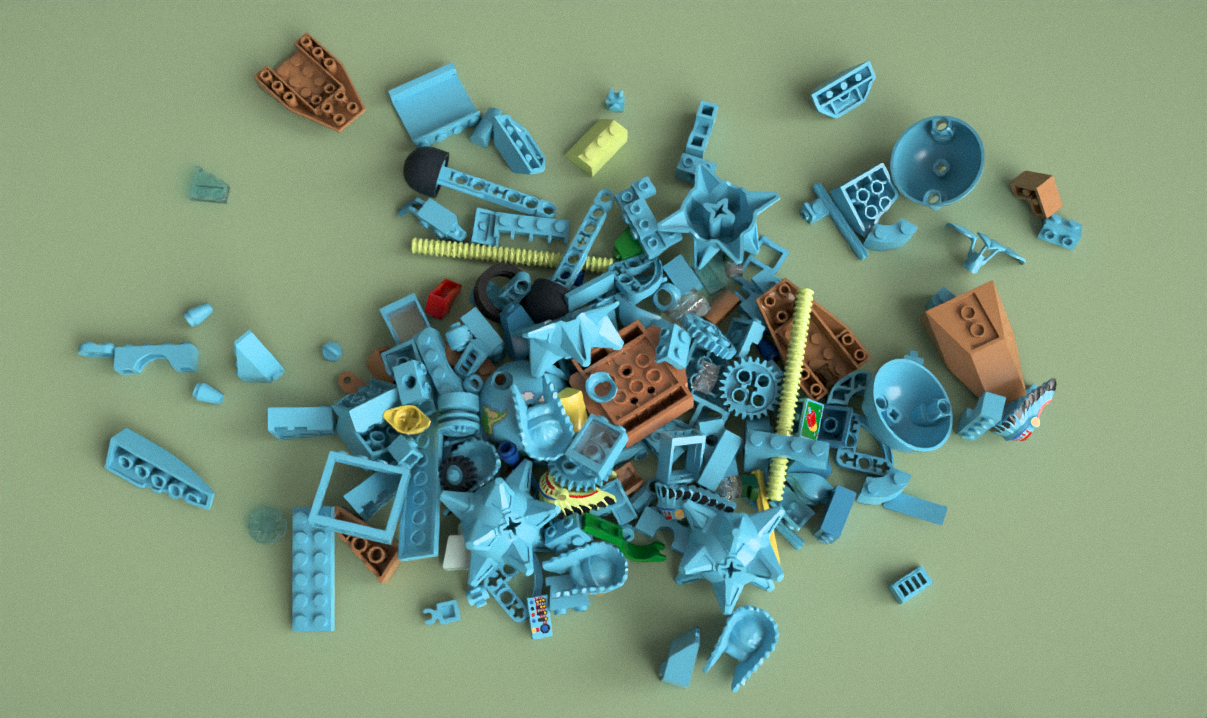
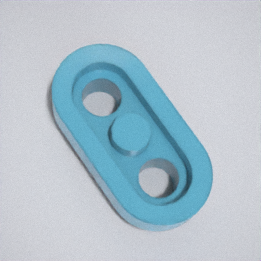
[78,342,115,358]

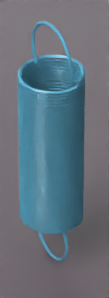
[395,199,416,218]

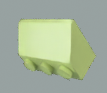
[565,118,628,177]

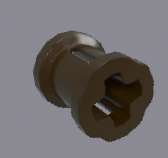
[813,363,839,388]

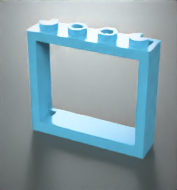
[308,450,411,545]

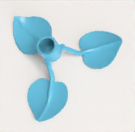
[946,223,1026,274]

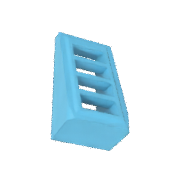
[453,338,492,380]
[888,566,933,604]

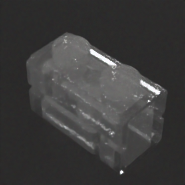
[664,288,711,330]

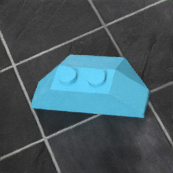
[810,61,876,119]
[493,114,546,175]

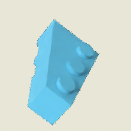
[268,405,337,440]
[343,460,401,521]

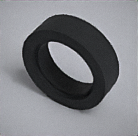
[473,263,532,323]

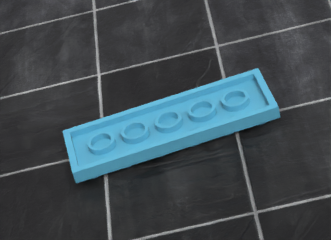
[292,506,335,631]

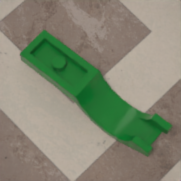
[582,512,666,562]

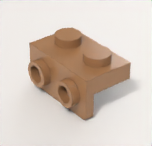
[597,460,645,495]

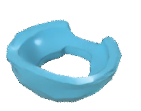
[651,283,681,312]
[585,372,617,403]

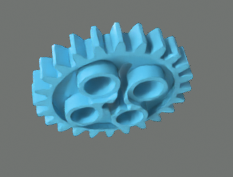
[681,312,737,360]
[718,356,783,420]
[548,433,614,492]

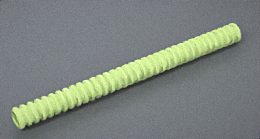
[411,237,613,274]
[765,288,814,501]

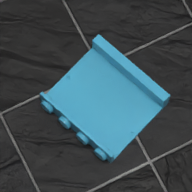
[388,62,481,149]

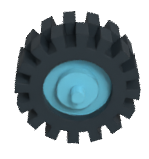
[438,455,478,492]

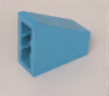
[499,301,535,361]

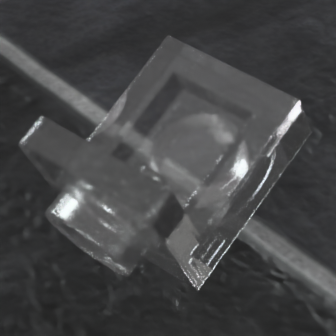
[692,359,720,395]

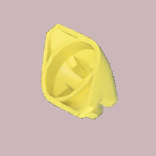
[383,405,431,435]

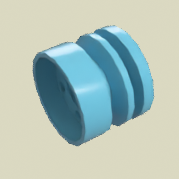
[438,392,480,437]

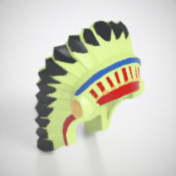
[536,469,617,519]

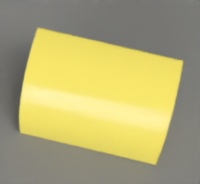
[557,387,588,433]

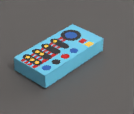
[526,594,553,640]

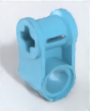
[497,272,531,304]

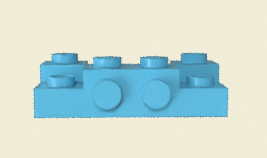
[614,176,683,260]
[549,478,638,547]

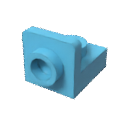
[800,198,830,225]

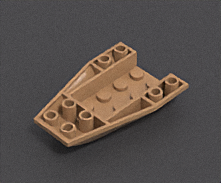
[755,278,872,401]

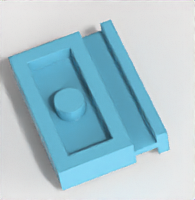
[470,208,500,247]

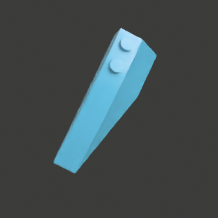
[104,428,215,510]

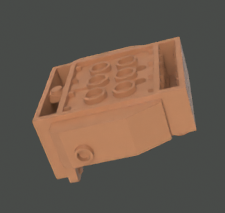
[570,320,694,449]

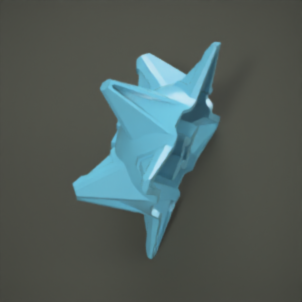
[657,161,780,270]
[512,301,624,378]
[439,459,561,587]
[674,499,786,615]

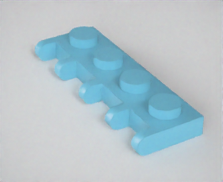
[494,212,570,246]

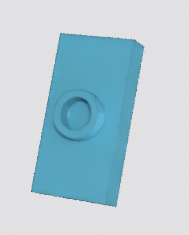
[751,268,779,294]

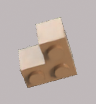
[1010,170,1063,219]

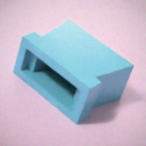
[545,574,591,615]

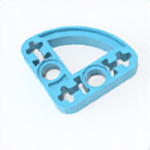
[608,253,663,302]
[835,413,894,478]
[484,552,543,623]

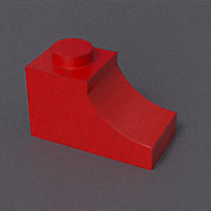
[425,278,462,320]

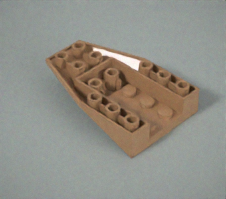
[253,32,366,133]
[919,280,1027,405]

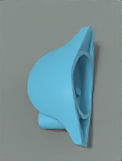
[615,294,661,329]
[785,472,834,506]

